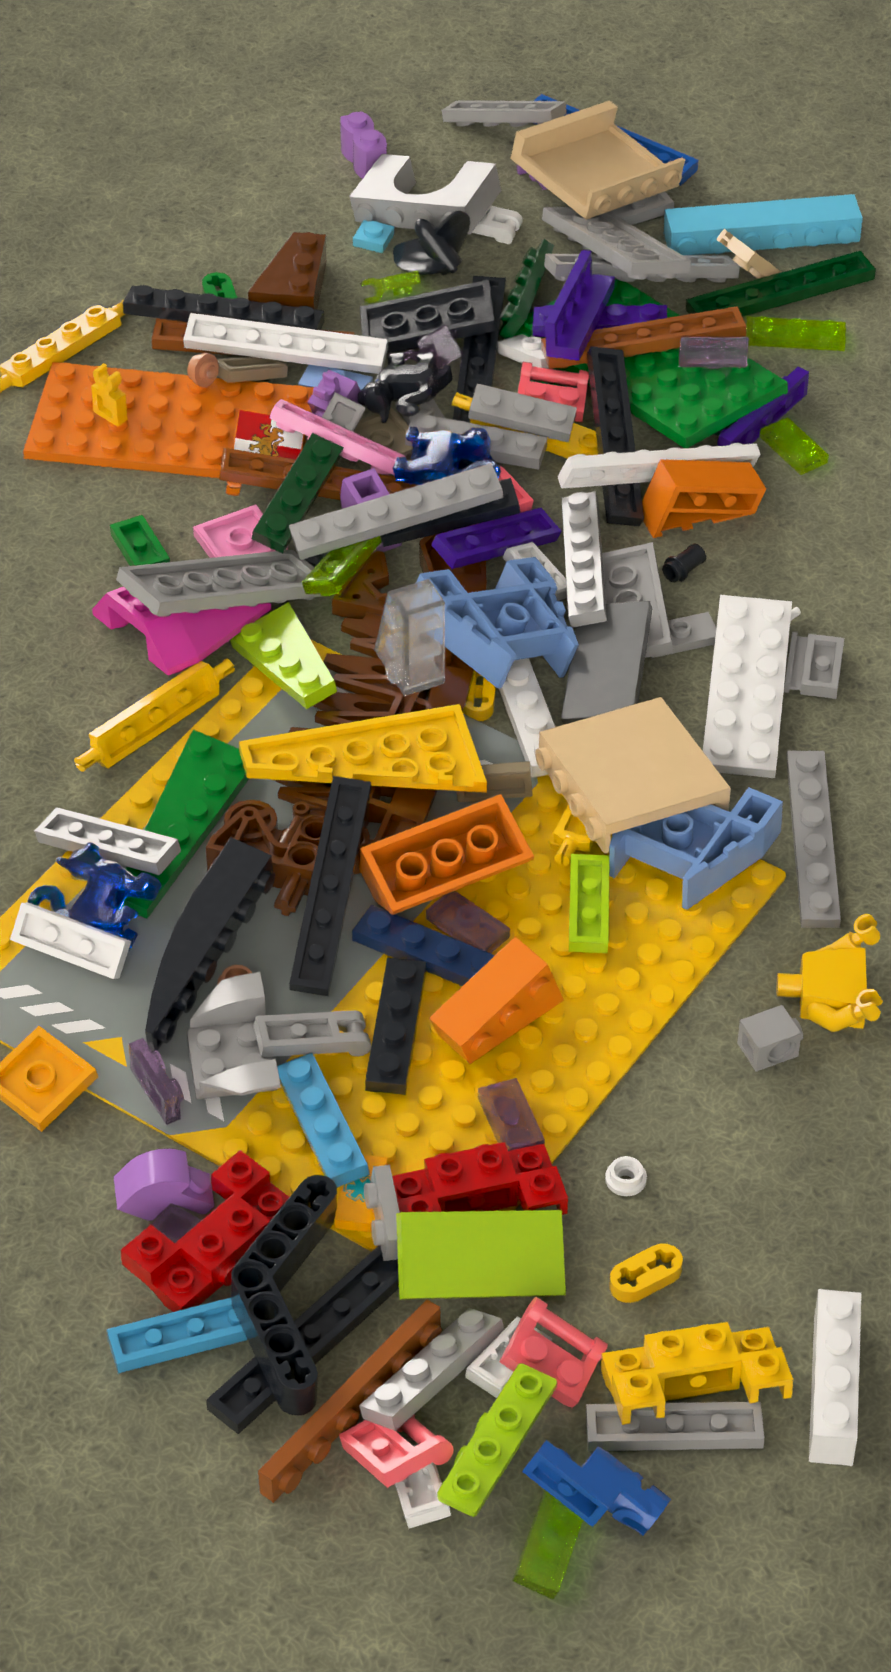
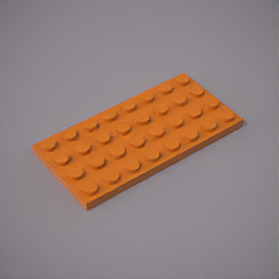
[23,362,314,478]

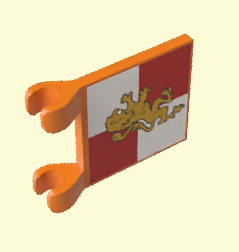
[226,408,305,496]

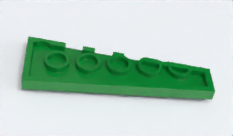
[113,730,250,919]

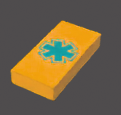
[334,1155,388,1232]

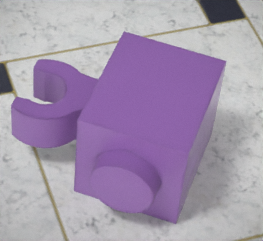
[307,369,361,417]

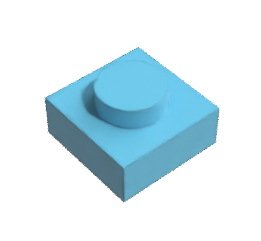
[353,220,394,253]

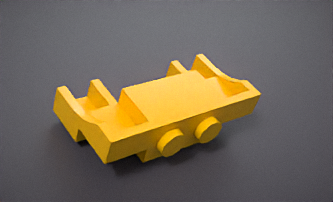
[601,1322,793,1425]

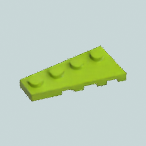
[230,602,337,709]

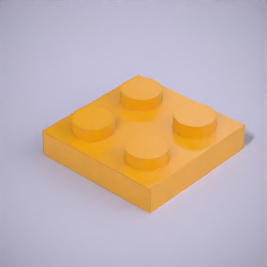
[0,1026,98,1132]

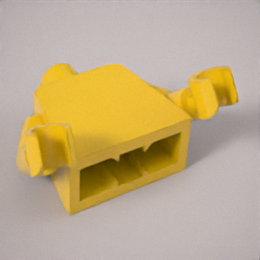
[776,914,883,1032]

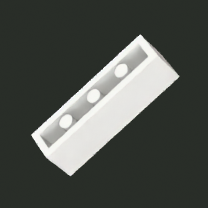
[809,1289,861,1466]

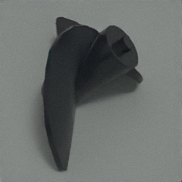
[393,211,470,276]

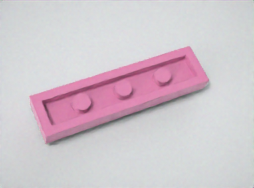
[269,399,406,476]

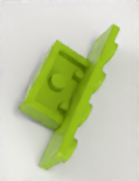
[437,1363,557,1517]

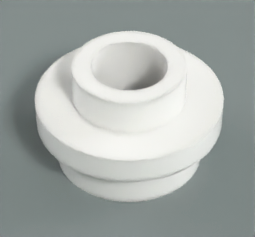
[605,1156,647,1196]

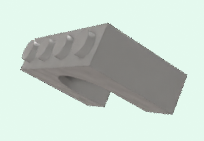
[350,154,501,234]

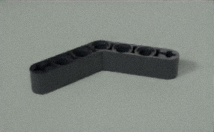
[231,1175,337,1416]

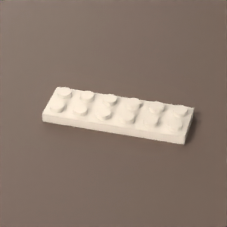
[703,595,792,778]

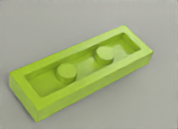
[569,854,609,953]

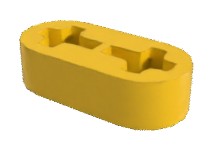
[463,671,496,721]
[609,1243,683,1303]

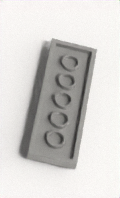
[542,207,691,279]
[116,550,333,617]

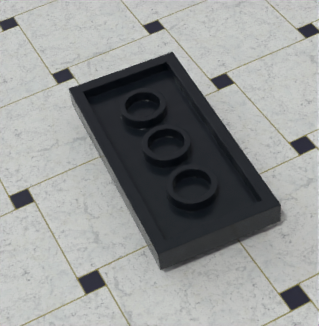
[360,280,497,354]

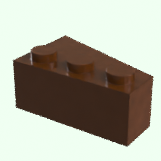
[248,232,326,310]

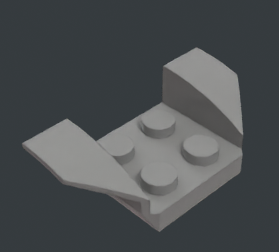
[187,972,281,1100]

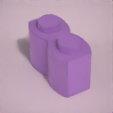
[340,111,387,179]

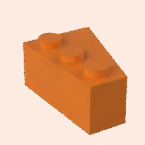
[642,459,766,538]
[429,936,564,1064]

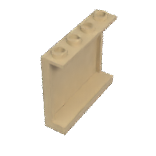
[511,101,685,220]
[535,697,731,854]

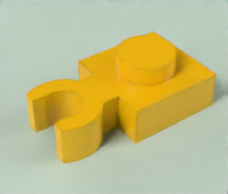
[91,363,128,426]

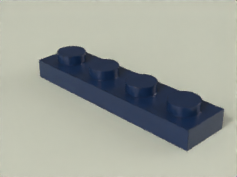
[352,905,495,986]

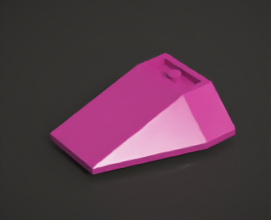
[92,587,271,675]

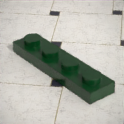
[499,239,555,339]
[251,433,344,554]

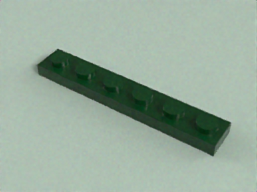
[685,250,876,317]

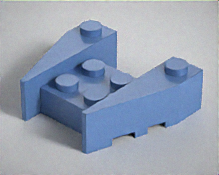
[406,557,579,688]
[609,787,783,910]

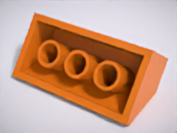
[359,794,534,915]

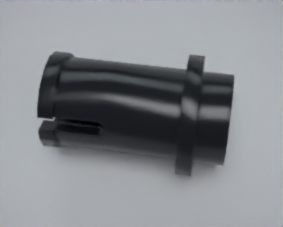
[662,543,706,583]

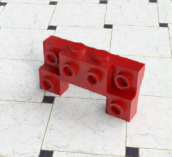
[392,1142,568,1215]
[121,1150,289,1312]

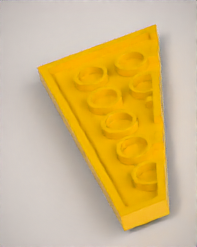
[239,704,487,793]

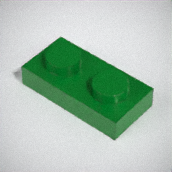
[110,515,170,566]

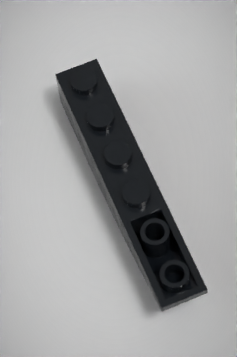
[145,837,275,1055]

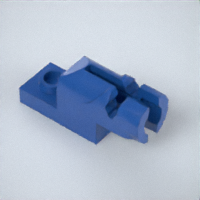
[522,1440,671,1536]

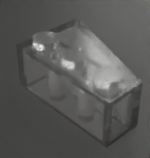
[374,579,445,696]

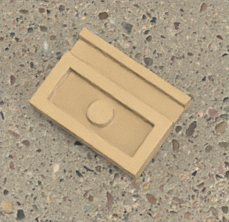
[716,229,781,279]

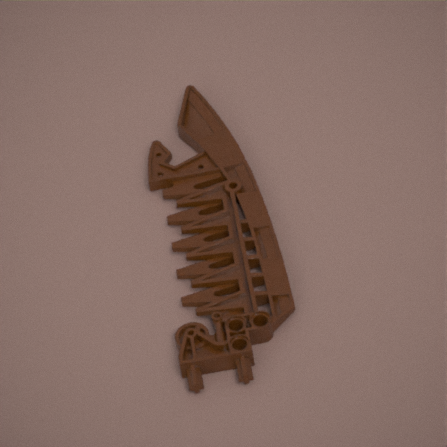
[206,526,487,916]

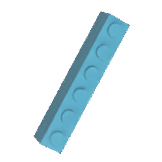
[663,194,863,255]

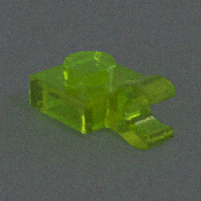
[360,270,421,304]

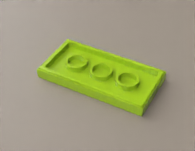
[396,1210,566,1300]

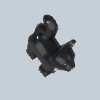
[358,352,453,423]

